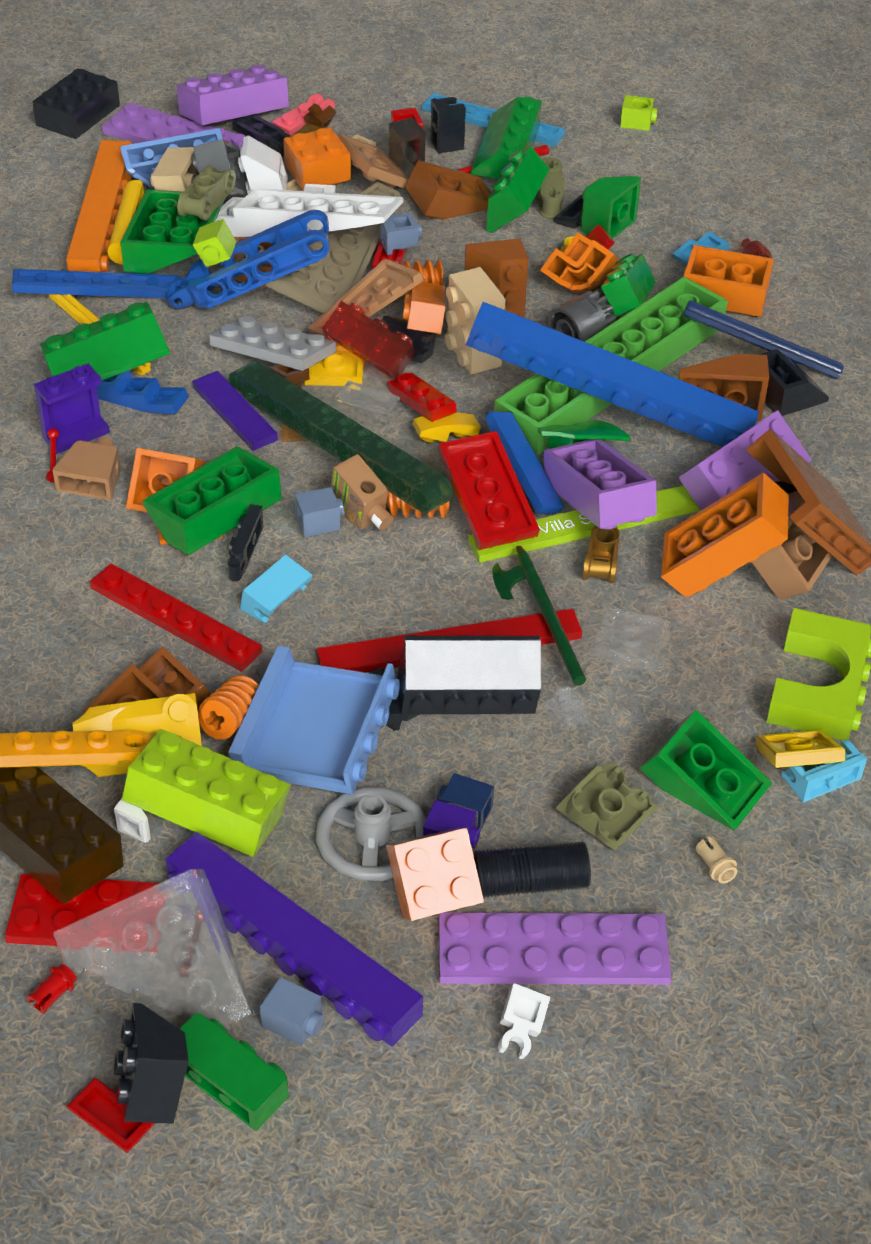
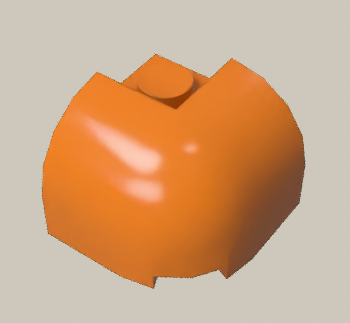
[540,232,619,294]

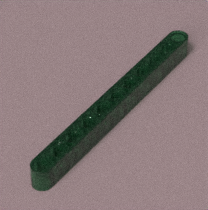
[229,361,454,514]

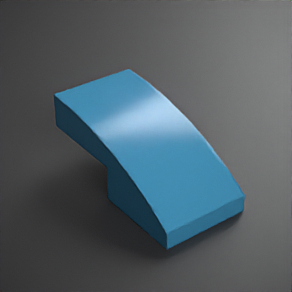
[672,231,729,266]

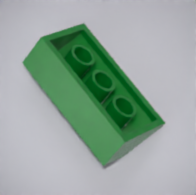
[471,97,542,179]
[40,301,171,381]
[143,446,282,556]

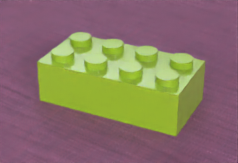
[122,729,291,857]

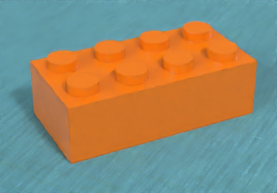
[661,472,789,597]

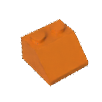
[126,448,206,513]

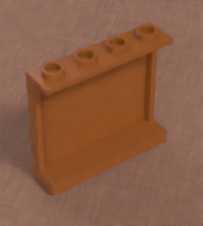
[746,429,871,575]

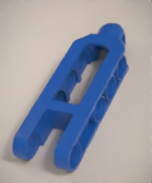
[165,209,329,309]

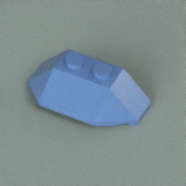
[120,128,223,190]

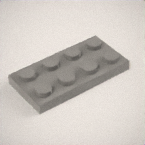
[210,316,336,371]

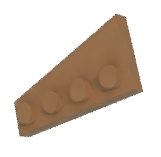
[308,259,424,341]

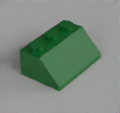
[486,146,550,233]

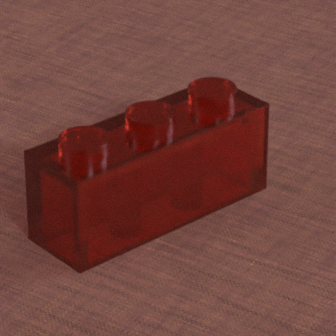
[322,300,415,379]

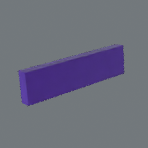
[192,371,278,451]

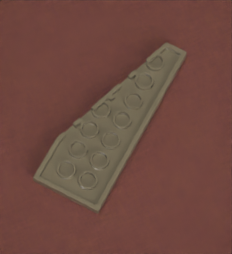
[266,182,400,313]

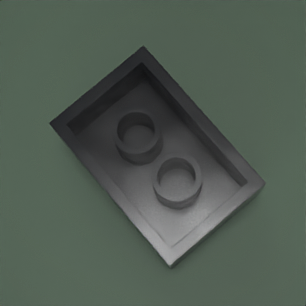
[32,68,120,139]

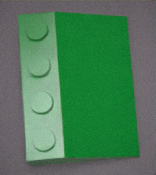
[120,189,225,274]

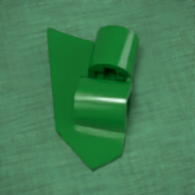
[538,420,630,449]

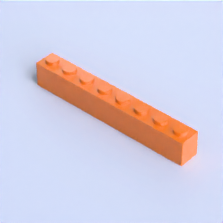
[66,140,133,272]

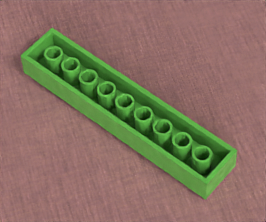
[494,277,728,455]

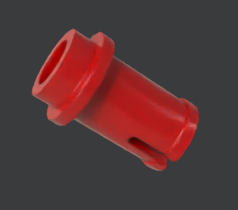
[26,964,77,1014]

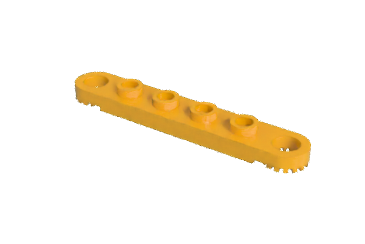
[0,730,152,767]

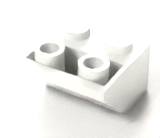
[238,136,288,194]

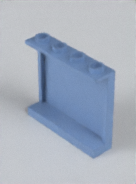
[228,646,400,795]

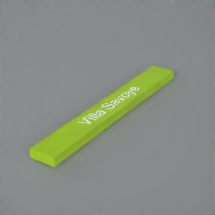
[468,485,701,563]

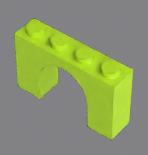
[766,608,871,740]

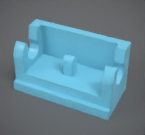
[240,555,312,623]
[782,739,867,802]

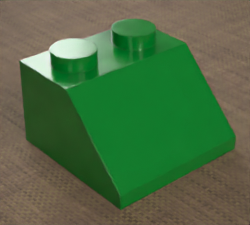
[580,176,641,239]

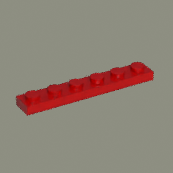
[90,563,262,672]

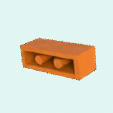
[403,282,446,334]

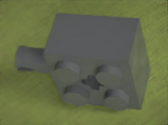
[192,139,248,203]

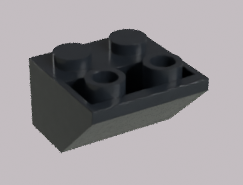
[758,349,829,416]
[114,1003,189,1124]

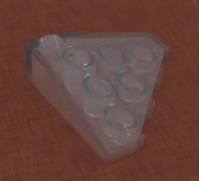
[53,869,254,1027]

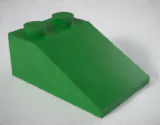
[639,710,772,831]

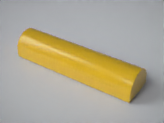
[107,180,145,265]

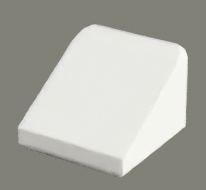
[114,799,151,843]

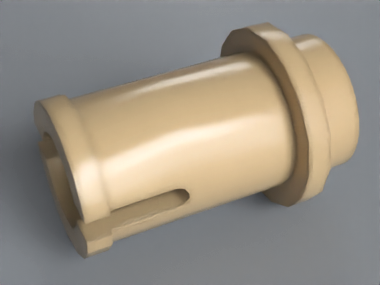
[696,836,738,883]

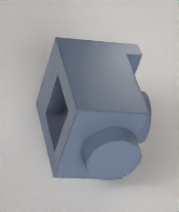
[380,213,422,255]

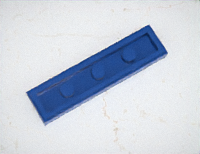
[485,411,564,514]

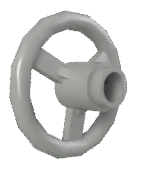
[316,787,427,881]

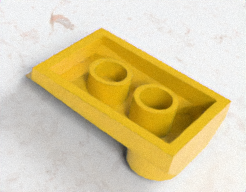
[72,693,202,777]

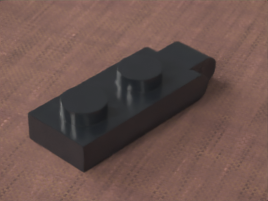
[228,504,264,581]

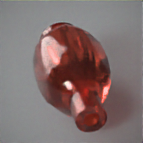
[741,238,772,258]

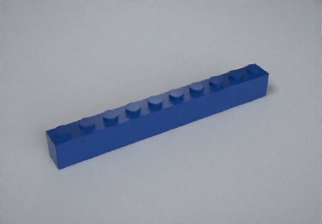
[466,302,759,447]

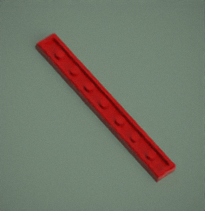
[317,609,582,673]

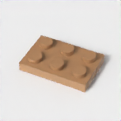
[338,133,409,190]

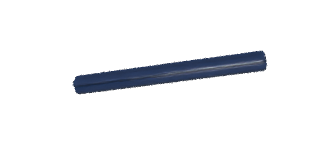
[683,301,844,379]

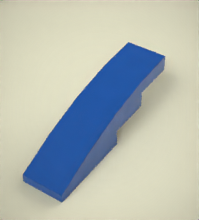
[96,370,189,414]

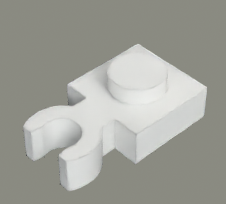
[498,983,550,1059]

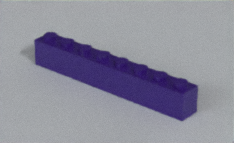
[165,832,423,1047]

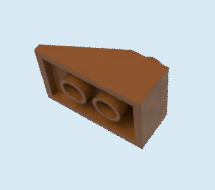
[405,160,492,220]
[678,354,769,421]

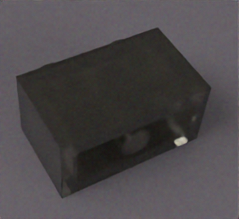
[389,118,426,178]

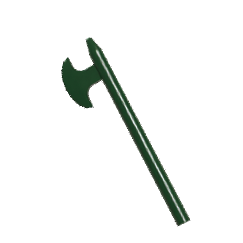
[492,546,586,686]

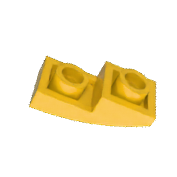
[412,412,481,443]

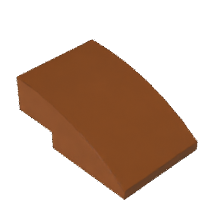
[83,646,211,714]

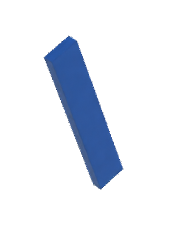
[12,269,181,298]

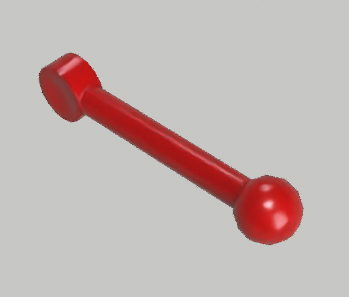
[46,428,59,482]

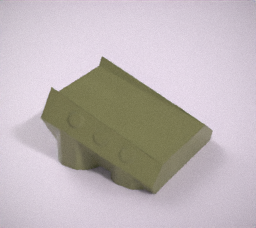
[555,763,657,850]

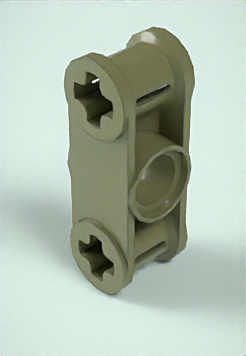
[537,157,564,220]
[177,165,236,221]

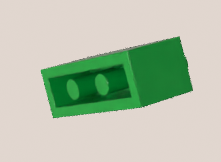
[601,253,656,316]
[179,1011,289,1131]

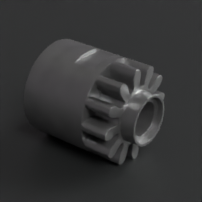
[548,290,616,342]

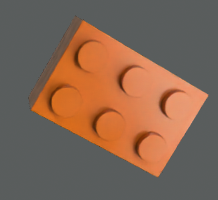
[684,245,774,317]

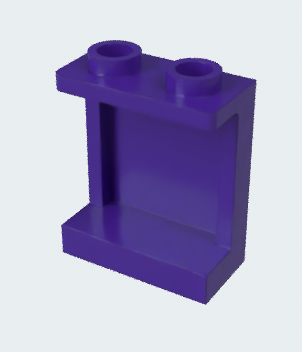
[34,363,110,454]

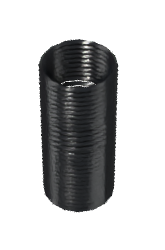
[474,841,591,898]

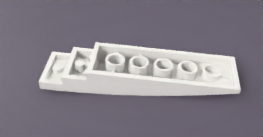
[215,188,403,237]

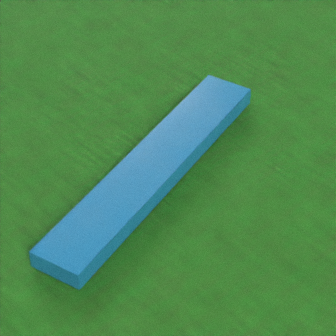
[422,93,565,147]

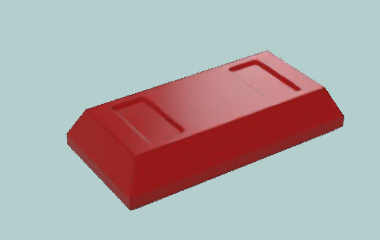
[67,1077,156,1153]

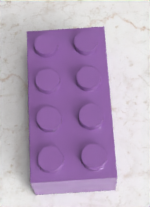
[176,65,289,125]
[678,410,812,510]
[544,439,657,529]

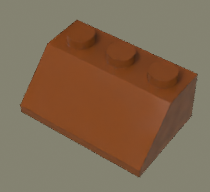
[464,238,528,318]

